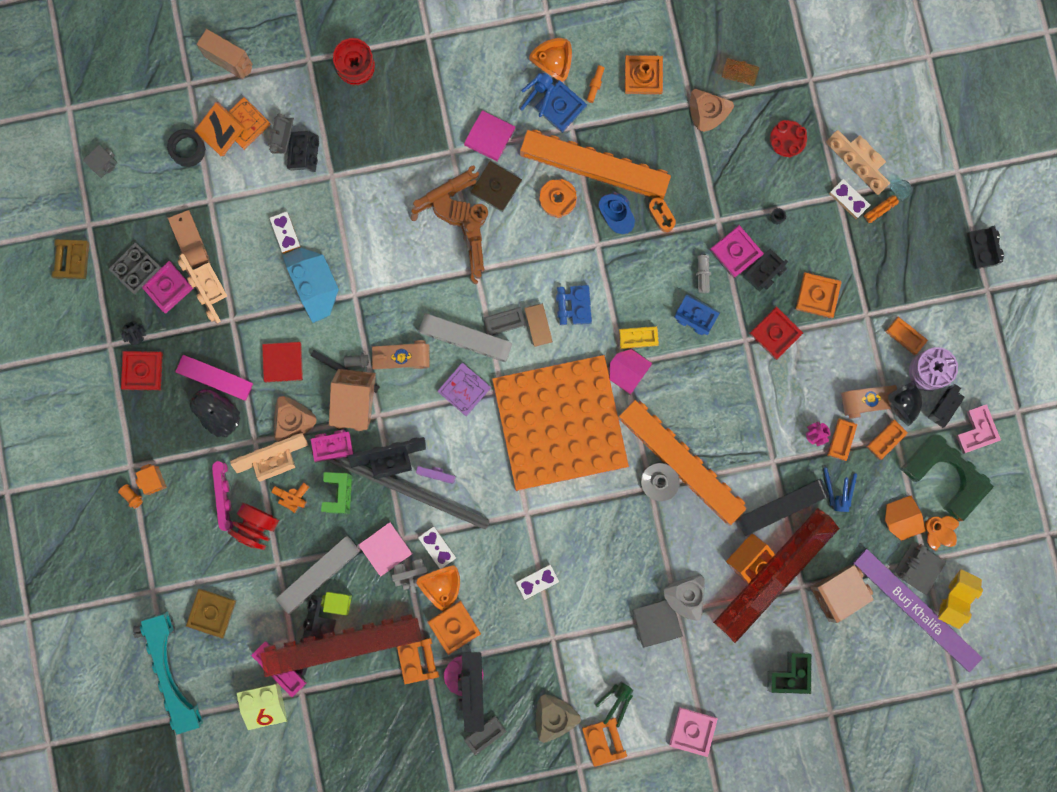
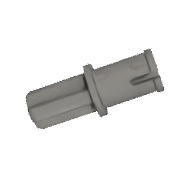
[696,255,711,294]

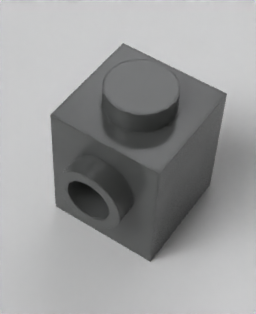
[83,145,117,178]

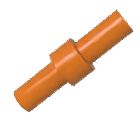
[586,65,605,103]

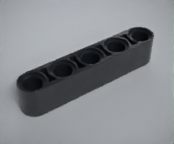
[737,479,829,536]

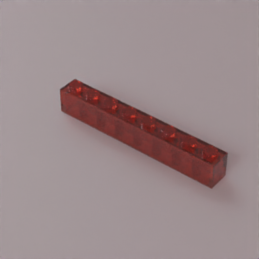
[713,508,840,643]
[260,614,422,677]

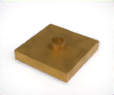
[186,589,236,639]

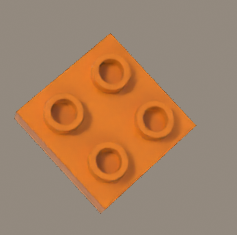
[625,55,663,94]

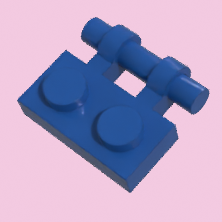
[556,285,592,325]

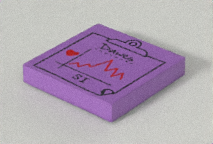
[437,363,491,417]

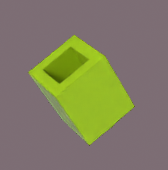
[321,592,352,615]

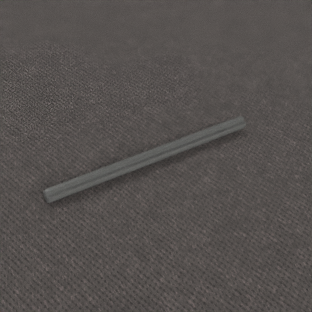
[312,450,490,529]

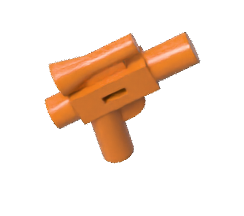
[271,483,309,514]

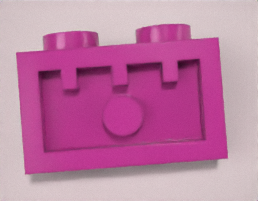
[311,430,353,463]

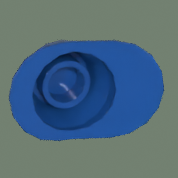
[599,192,635,234]

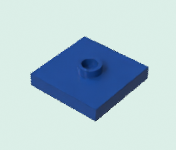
[534,80,587,133]

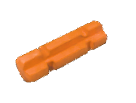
[864,195,899,223]

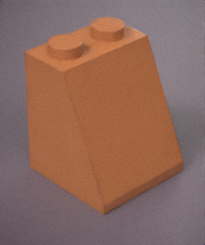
[329,369,376,431]
[810,565,874,623]

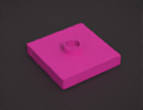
[710,225,764,278]
[142,261,194,314]

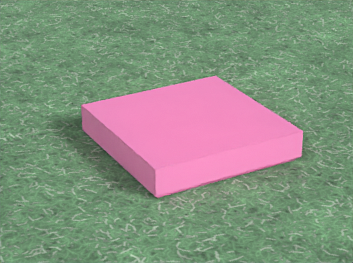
[359,522,413,577]
[669,707,718,757]

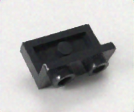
[743,249,788,292]

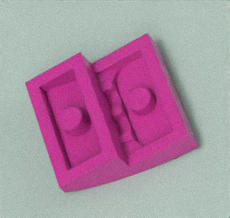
[464,110,515,162]

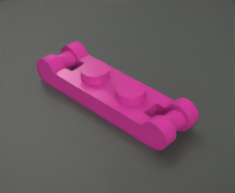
[212,461,234,531]

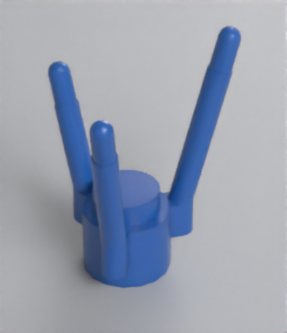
[520,73,554,117]
[824,467,857,512]

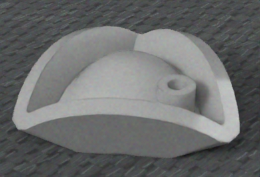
[664,575,705,621]

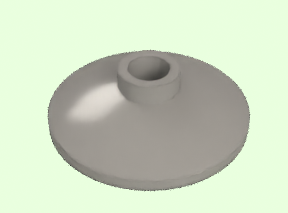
[641,463,680,501]

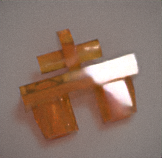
[722,58,759,86]

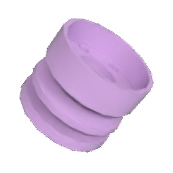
[909,347,958,391]

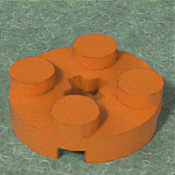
[539,179,577,218]

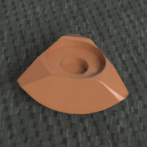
[690,89,734,132]
[274,396,316,442]

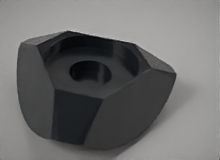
[888,381,922,426]

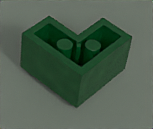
[767,651,812,694]

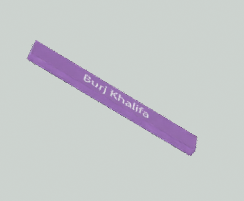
[853,549,983,672]

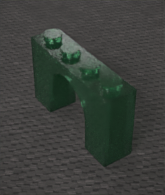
[900,434,994,521]

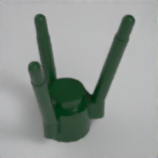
[595,682,634,728]

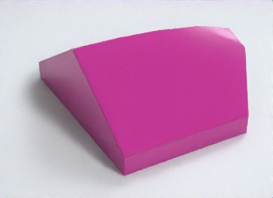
[609,349,652,395]

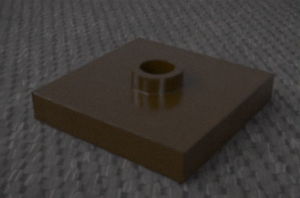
[471,161,522,212]

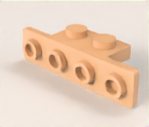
[826,130,890,195]
[178,254,227,324]
[230,433,308,482]

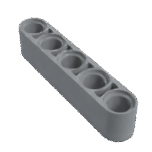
[418,314,512,362]
[276,536,360,615]

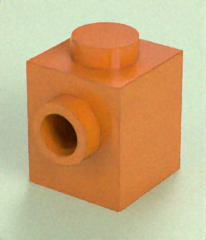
[135,464,167,495]

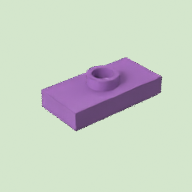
[416,466,456,484]

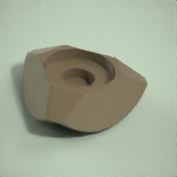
[536,695,581,743]

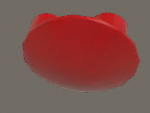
[770,120,807,157]

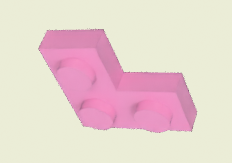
[956,404,1001,454]

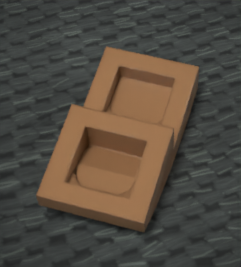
[524,303,553,347]

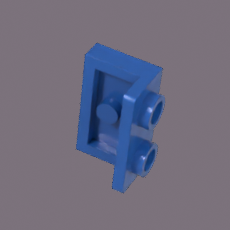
[674,294,720,335]

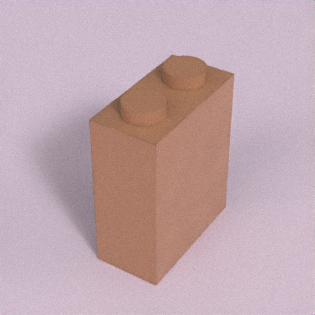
[196,29,253,80]

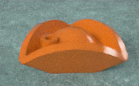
[529,38,572,82]
[416,565,460,611]

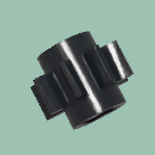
[121,321,146,345]

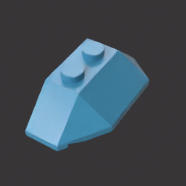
[283,247,339,323]

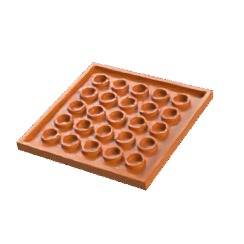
[492,355,629,491]

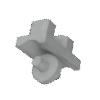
[392,559,429,594]

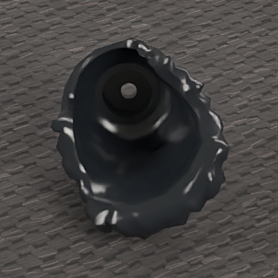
[190,389,240,437]

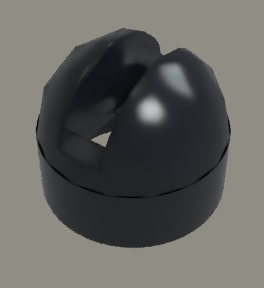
[770,208,786,225]

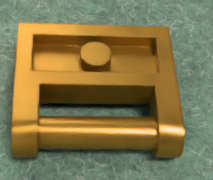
[51,239,89,279]

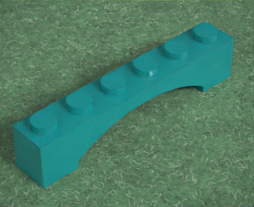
[140,611,203,735]

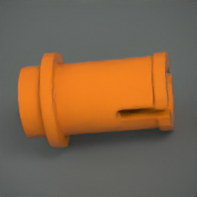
[118,484,143,509]

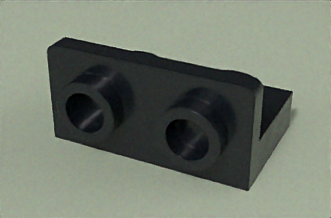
[287,131,319,172]
[967,225,1004,270]
[928,384,965,428]

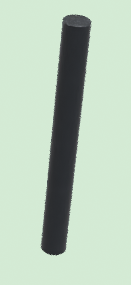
[311,350,380,393]

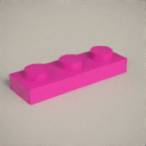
[251,641,307,697]

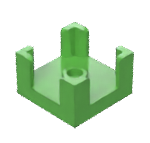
[321,472,352,514]

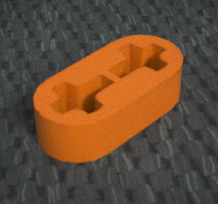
[649,198,676,232]

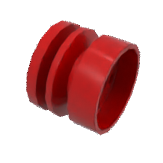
[333,38,375,85]
[227,502,280,550]

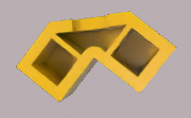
[938,569,983,629]

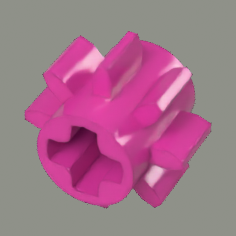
[806,421,830,446]

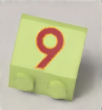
[237,683,287,730]

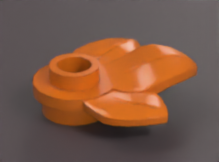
[925,516,959,551]

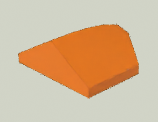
[885,495,926,541]

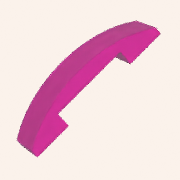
[176,355,253,401]

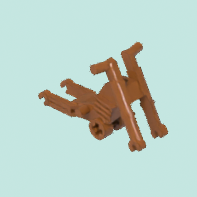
[410,165,488,284]

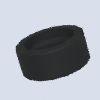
[167,129,206,167]

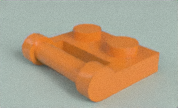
[397,638,439,684]
[582,718,628,767]

